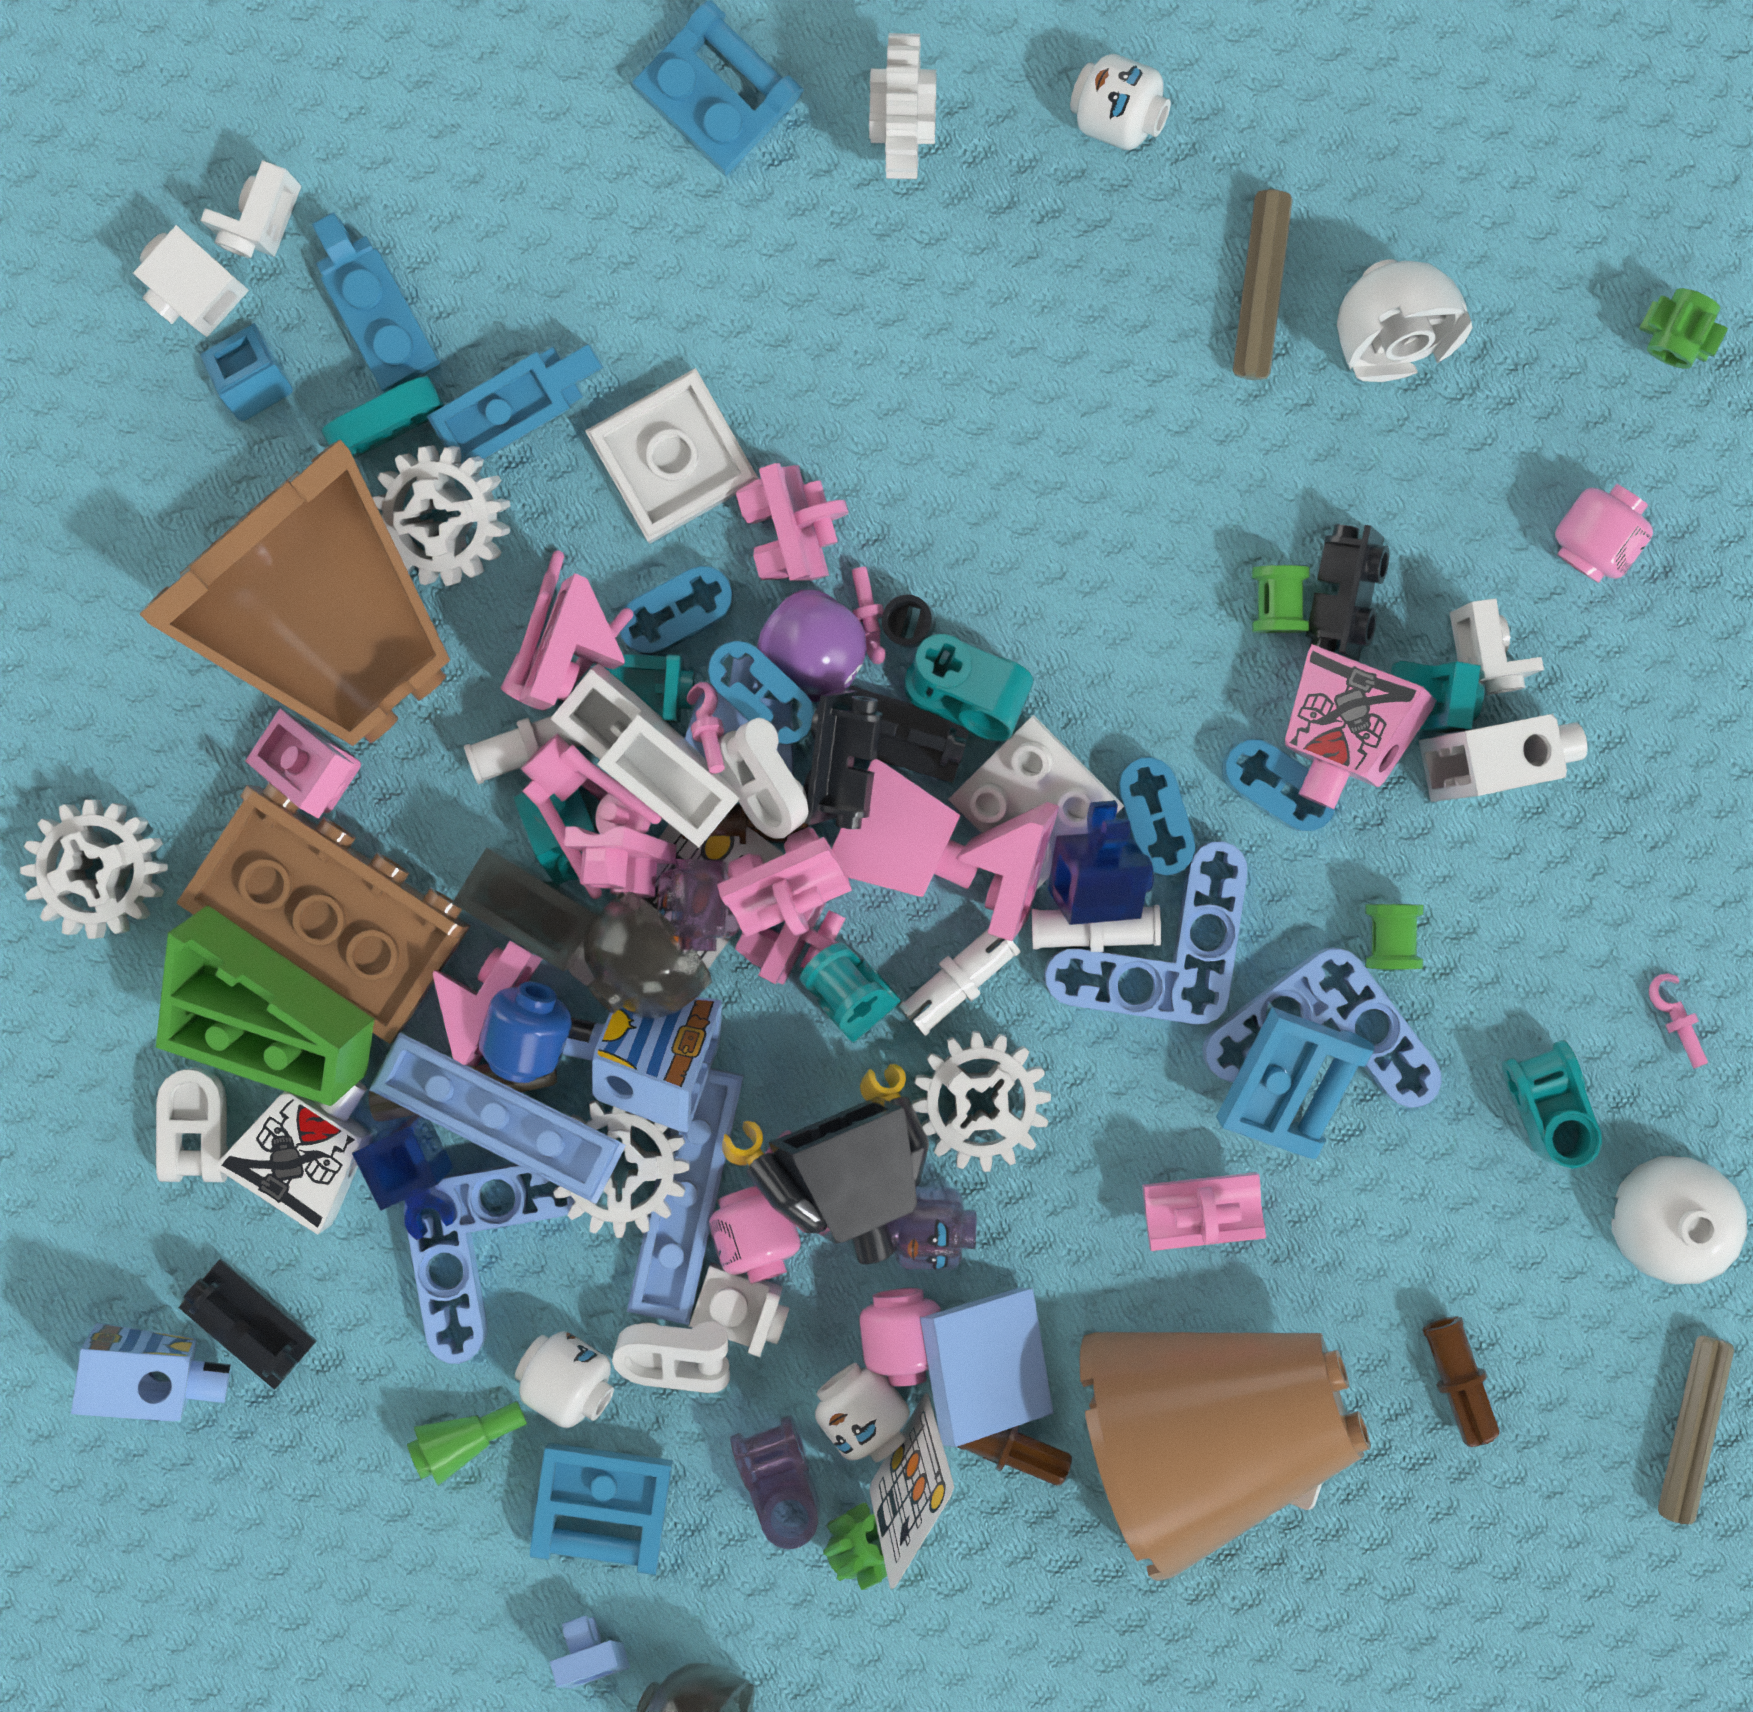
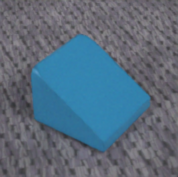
[200,323,293,421]

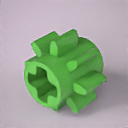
[1639,288,1728,369]
[823,1503,887,1590]

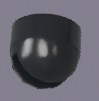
[882,594,936,648]

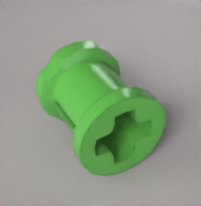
[1252,565,1310,633]
[1365,904,1424,969]

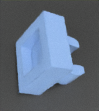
[550,1616,630,1689]

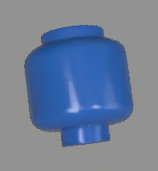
[479,982,572,1083]

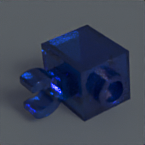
[1047,800,1154,925]
[352,1114,458,1240]

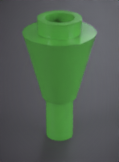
[407,1401,527,1486]

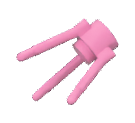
[501,550,633,711]
[521,733,662,899]

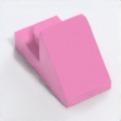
[519,574,625,711]
[245,709,361,819]
[956,802,1059,942]
[433,941,543,1066]

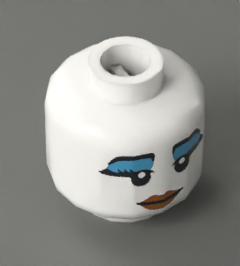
[1070,54,1171,150]
[515,1331,614,1428]
[815,1363,910,1462]

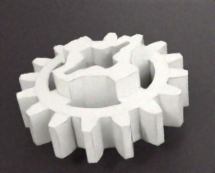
[869,33,937,179]
[372,445,511,586]
[20,800,168,939]
[912,1031,1051,1172]
[553,1100,689,1238]

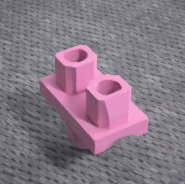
[736,463,849,581]
[564,793,677,897]
[717,827,852,937]
[735,902,846,985]
[1142,1172,1266,1251]

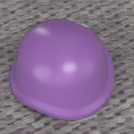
[758,590,867,702]

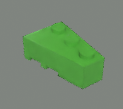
[156,905,374,1106]

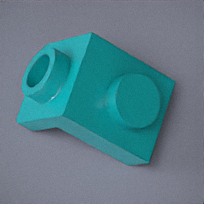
[605,654,695,723]
[1391,661,1484,733]
[513,787,599,884]

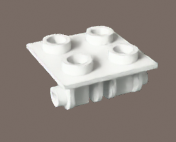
[948,715,1124,889]

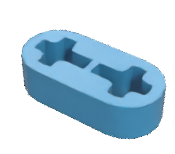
[620,566,734,656]
[708,641,815,745]
[1222,740,1336,831]
[1117,757,1195,875]

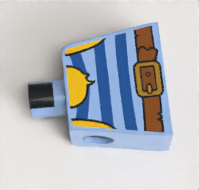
[563,991,722,1133]
[71,1323,231,1421]

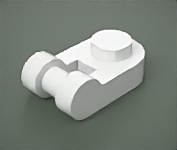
[718,718,809,839]
[156,1067,229,1182]
[612,1321,730,1393]

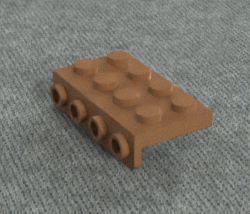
[176,782,471,1044]

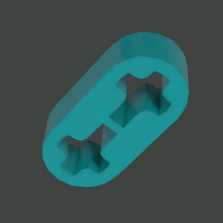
[322,377,444,458]

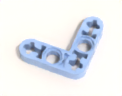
[1044,842,1247,1024]
[1202,948,1442,1108]
[404,1163,575,1364]

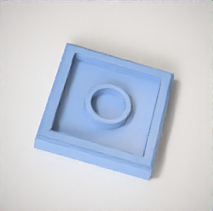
[920,1288,1053,1447]

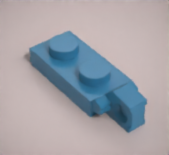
[312,212,441,393]
[427,344,604,464]

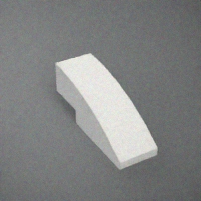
[551,663,741,848]

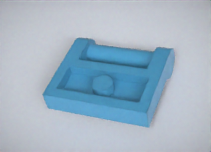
[632,0,804,176]
[1216,1007,1375,1159]
[530,1442,673,1575]

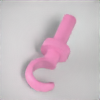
[851,567,885,664]
[686,682,725,774]
[1648,973,1708,1069]

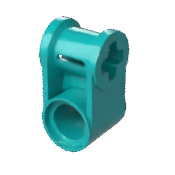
[903,634,1034,742]
[800,942,902,1043]
[1502,1040,1602,1169]

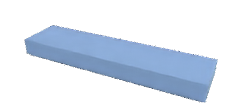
[369,1032,626,1204]
[627,1068,744,1325]

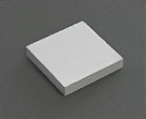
[585,368,758,544]

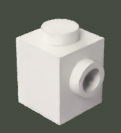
[133,225,249,337]

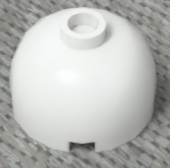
[1337,259,1472,382]
[1612,1156,1747,1284]

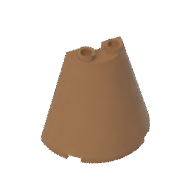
[140,440,450,746]
[1080,1332,1371,1581]

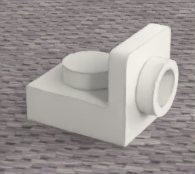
[200,160,302,258]
[1450,599,1544,695]
[689,1262,789,1357]

